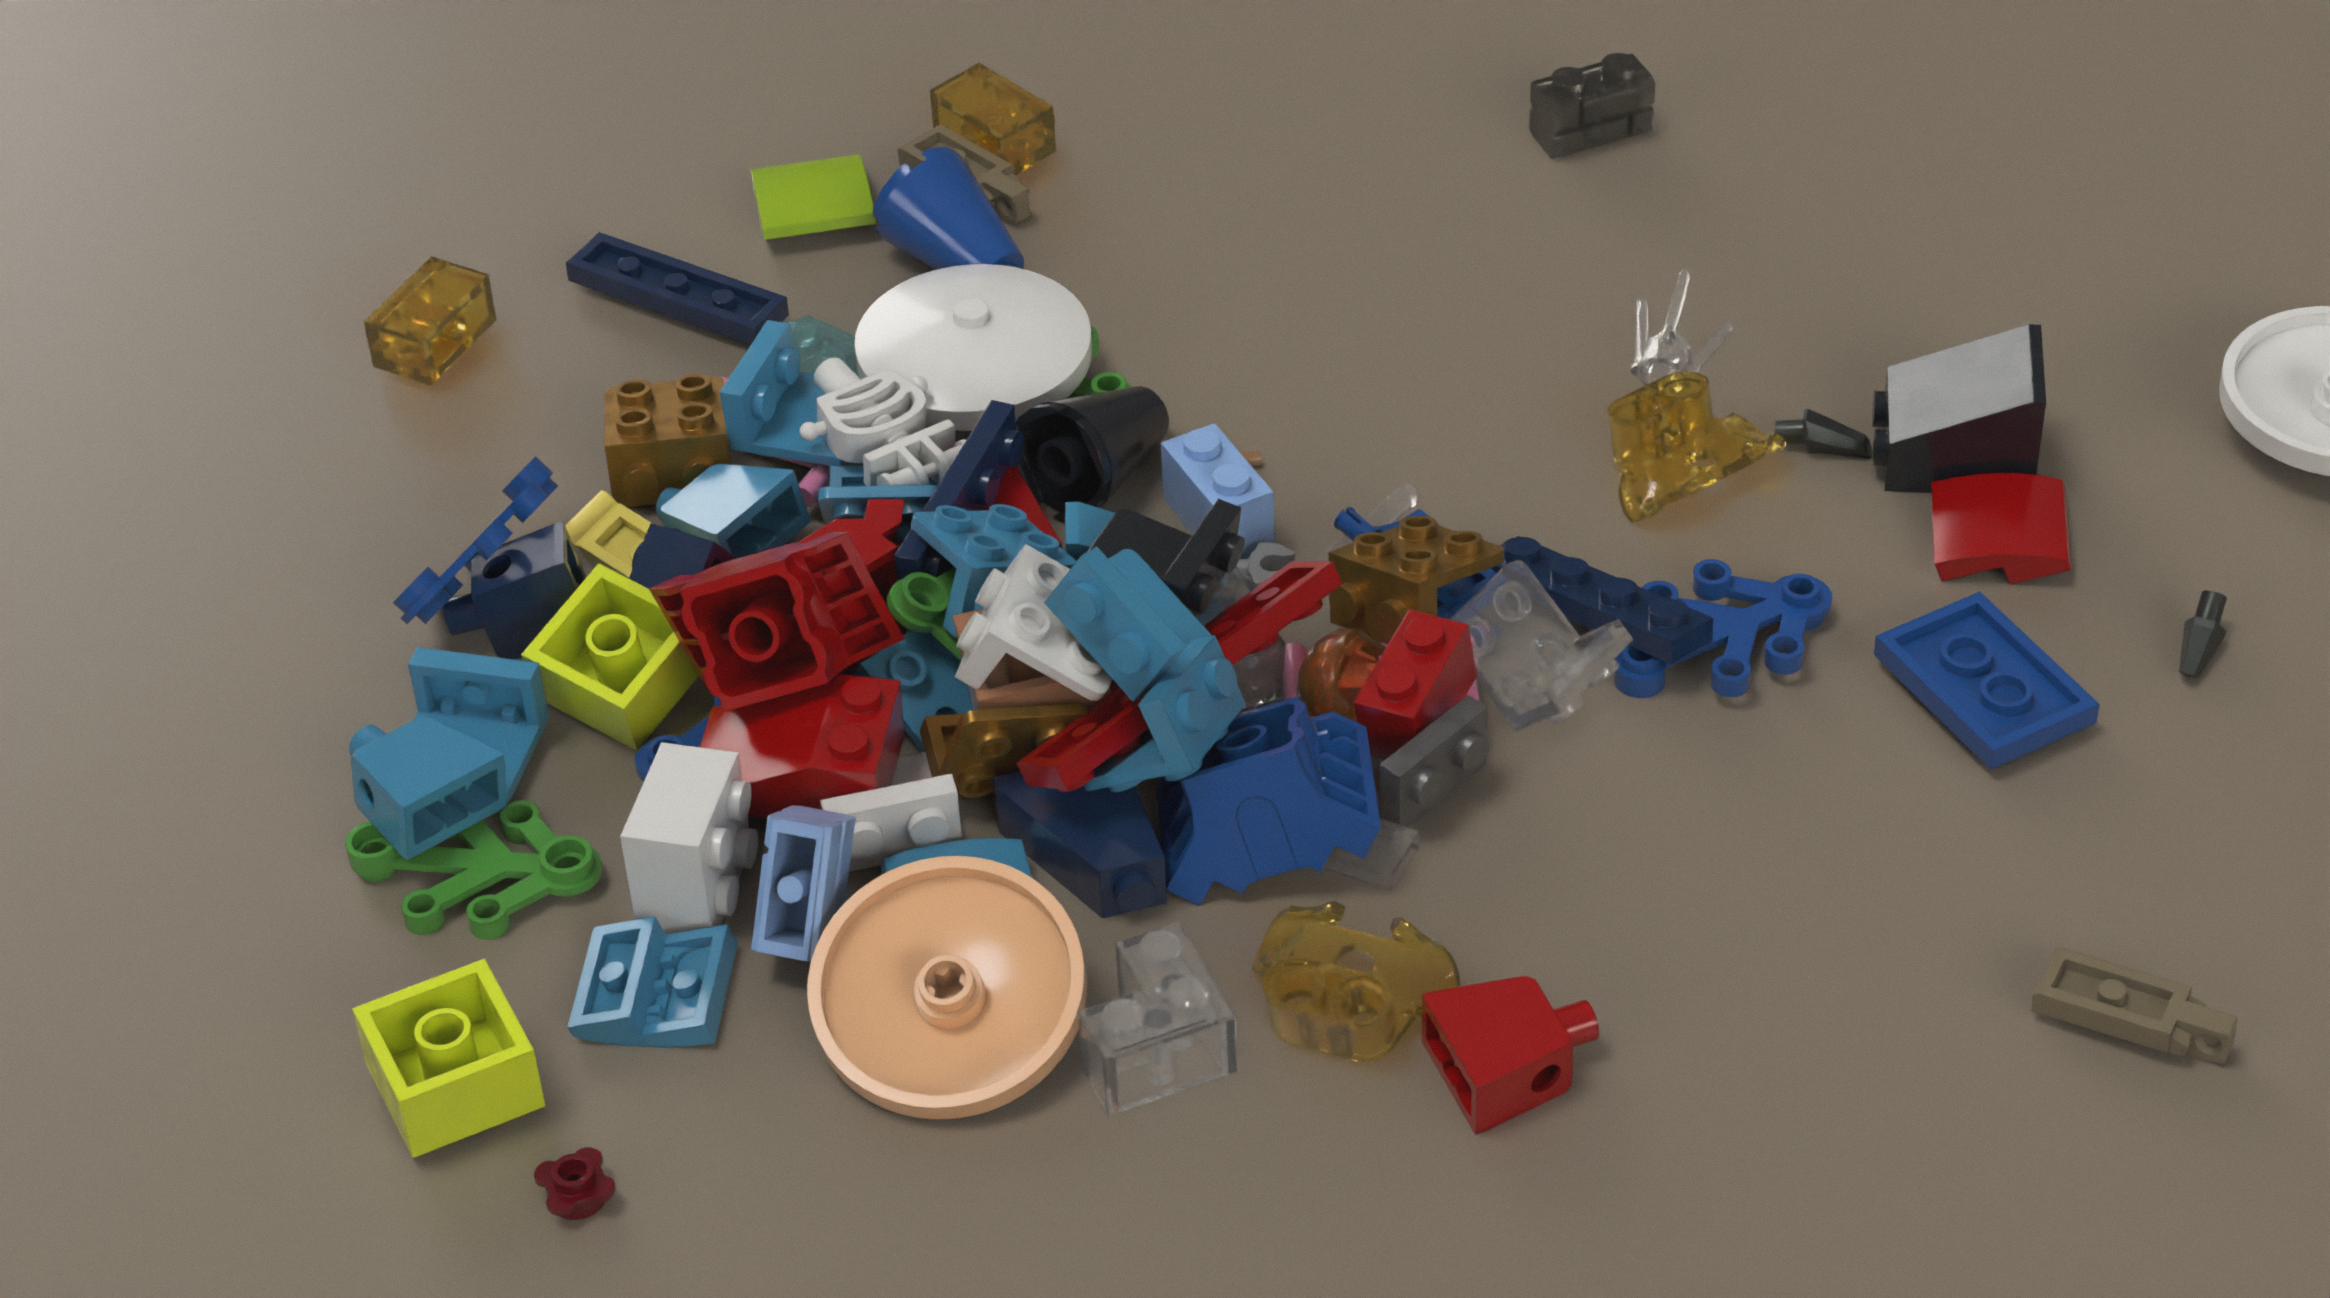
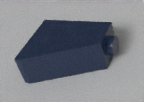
[992,771,1167,918]

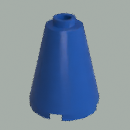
[873,146,1024,270]

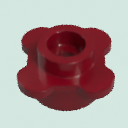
[534,1147,616,1220]

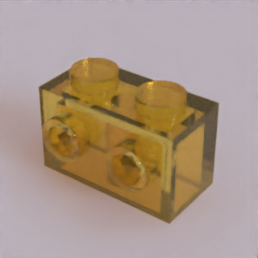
[930,62,1056,175]
[364,256,497,386]

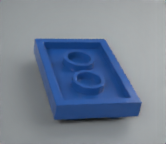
[1874,592,2100,770]

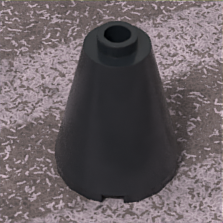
[1016,386,1169,521]

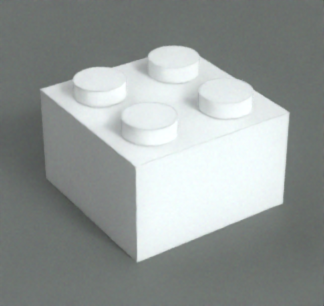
[620,742,758,934]

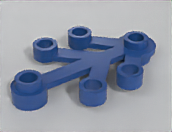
[393,456,558,624]
[1614,559,1832,698]

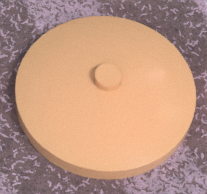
[807,856,1087,1120]

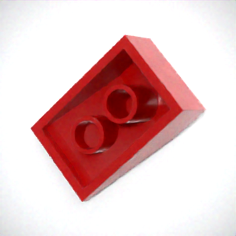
[700,674,904,818]

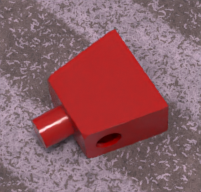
[1422,976,1599,1135]

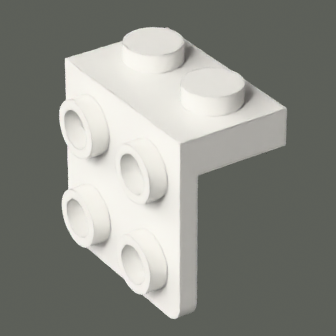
[955,544,1112,701]
[820,752,962,872]

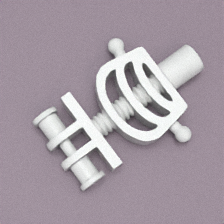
[799,357,966,486]

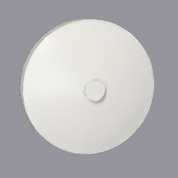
[855,264,1092,431]
[2219,306,2330,476]

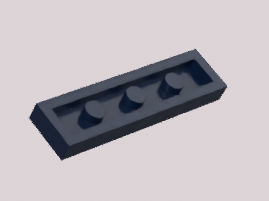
[566,232,789,345]
[895,400,1023,581]
[1491,536,1713,664]

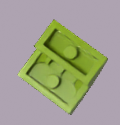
[750,154,876,240]

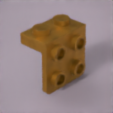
[604,373,731,507]
[1328,516,1504,644]
[920,703,1088,798]

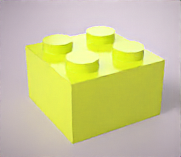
[521,563,699,751]
[352,958,545,1158]

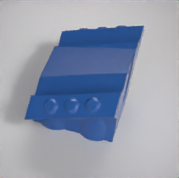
[1156,696,1381,906]

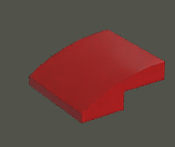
[1931,473,2072,585]

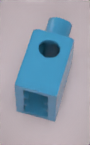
[656,464,811,558]
[349,717,507,860]

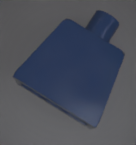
[443,521,586,659]

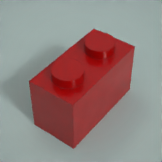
[1353,609,1477,760]

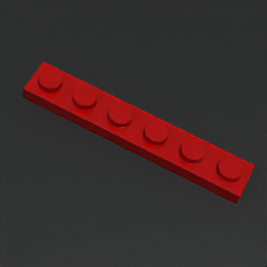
[1017,561,1342,792]

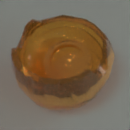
[1296,628,1386,722]

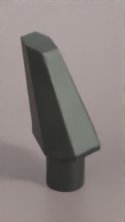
[1775,409,1873,458]
[2179,590,2227,678]

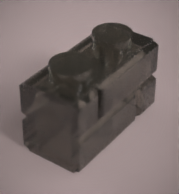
[1529,53,1656,159]

